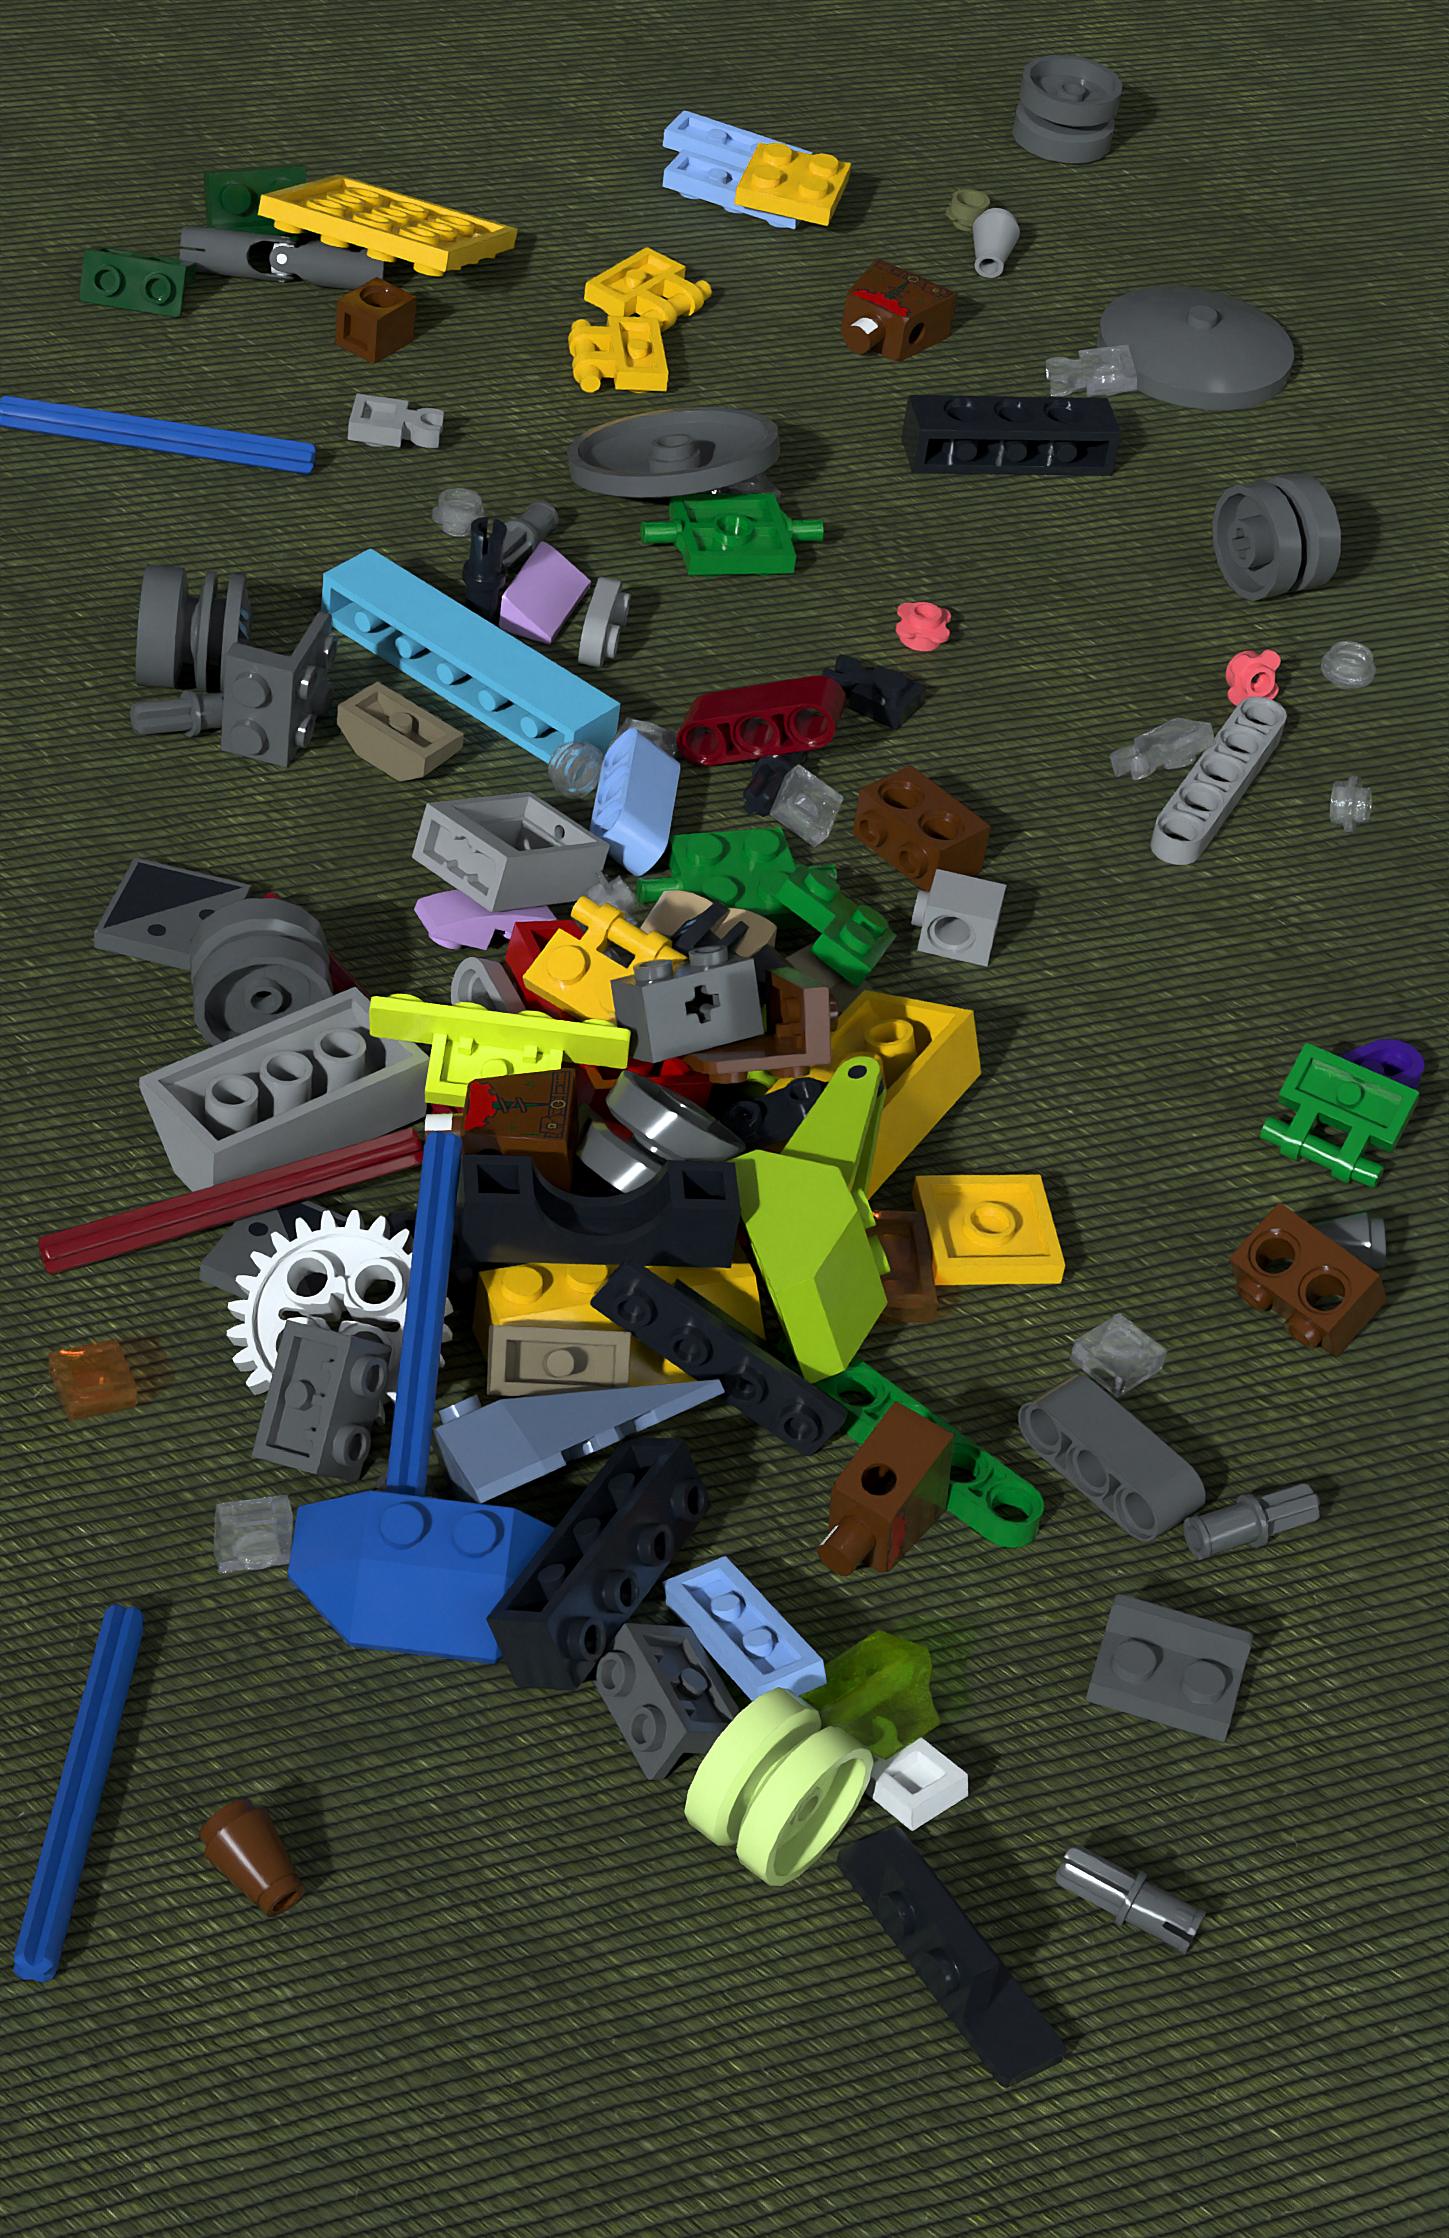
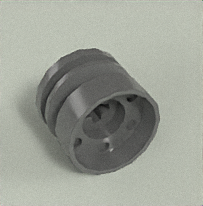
[136,564,252,692]

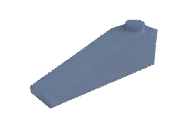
[431,1379,725,1504]

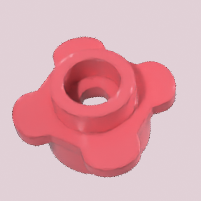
[896,602,951,651]
[1226,649,1281,706]

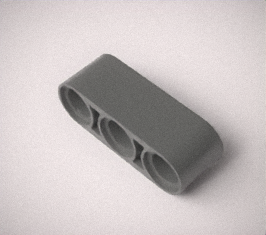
[1018,1374,1206,1542]

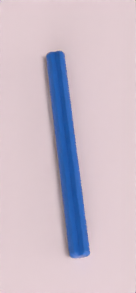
[0,396,316,475]
[385,1131,463,1497]
[13,1604,144,1983]

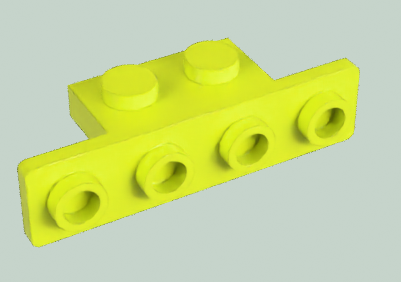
[369,994,631,1108]

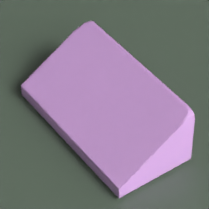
[499,541,591,645]

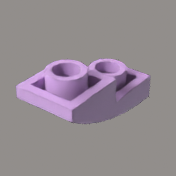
[414,889,557,950]

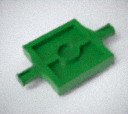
[640,493,824,577]
[636,827,837,930]

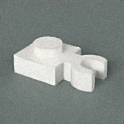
[862,1715,968,1831]

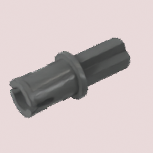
[502,500,559,574]
[130,690,224,737]
[1183,1483,1320,1560]
[1055,1845,1207,1955]

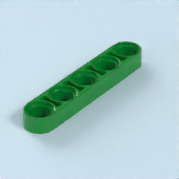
[777,1334,1044,1548]

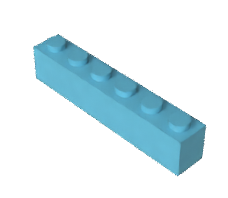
[321,548,621,777]

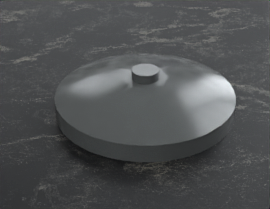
[1097,286,1294,410]
[567,407,781,498]

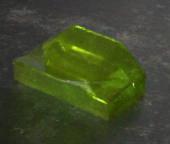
[799,1630,940,1760]

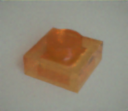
[49,1339,137,1421]

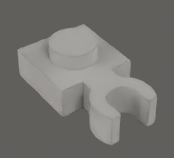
[348,393,444,448]

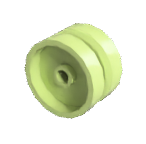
[684,1687,874,1886]

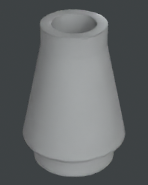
[972,208,1020,278]

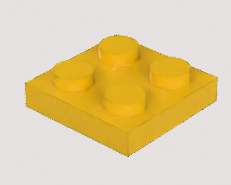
[734,142,851,226]
[912,1174,1065,1285]

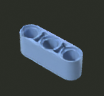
[589,727,680,876]

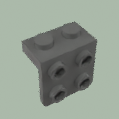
[221,612,338,768]

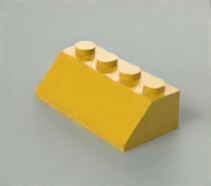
[762,990,981,1201]
[472,1237,766,1388]

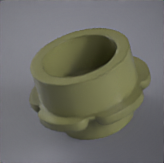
[945,189,990,231]

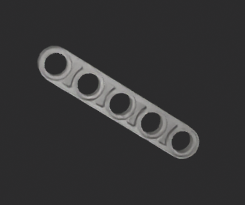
[1150,697,1287,865]

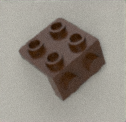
[677,967,838,1084]

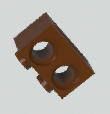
[852,765,991,892]
[1228,1202,1387,1358]

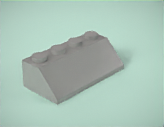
[139,987,430,1192]

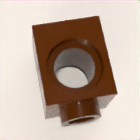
[335,277,417,364]

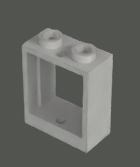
[412,792,610,912]

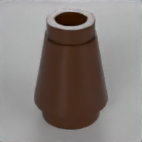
[199,1798,305,1917]

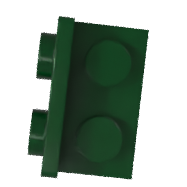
[203,163,312,241]
[79,246,197,317]

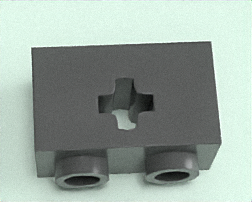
[610,945,764,1063]

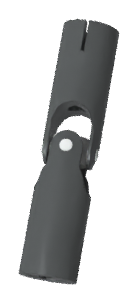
[179,225,385,290]

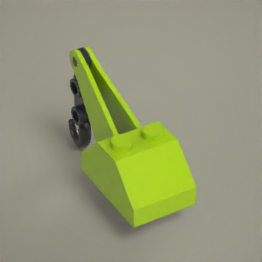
[718,1056,891,1384]

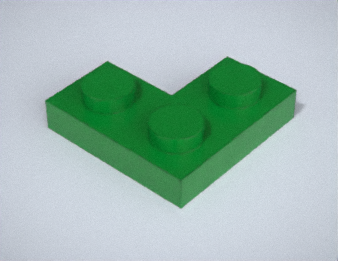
[774,863,897,988]

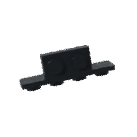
[590,1257,848,1456]
[836,1826,1067,2088]

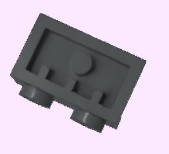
[252,1320,392,1482]
[1085,1594,1253,1742]
[591,1623,740,1780]

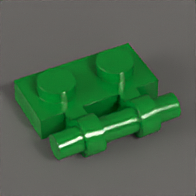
[1260,1042,1420,1189]

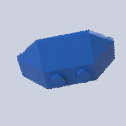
[288,1490,555,1665]

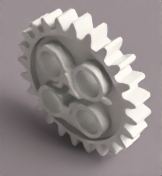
[227,1210,453,1426]

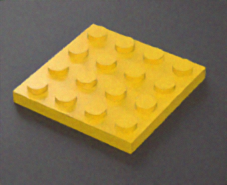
[258,174,518,276]

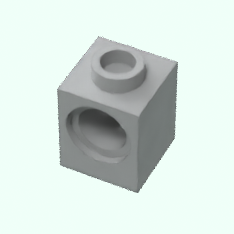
[911,869,1006,967]

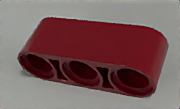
[676,675,846,766]

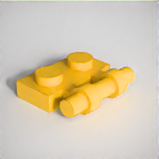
[584,247,712,332]
[568,316,669,393]
[523,895,690,1026]

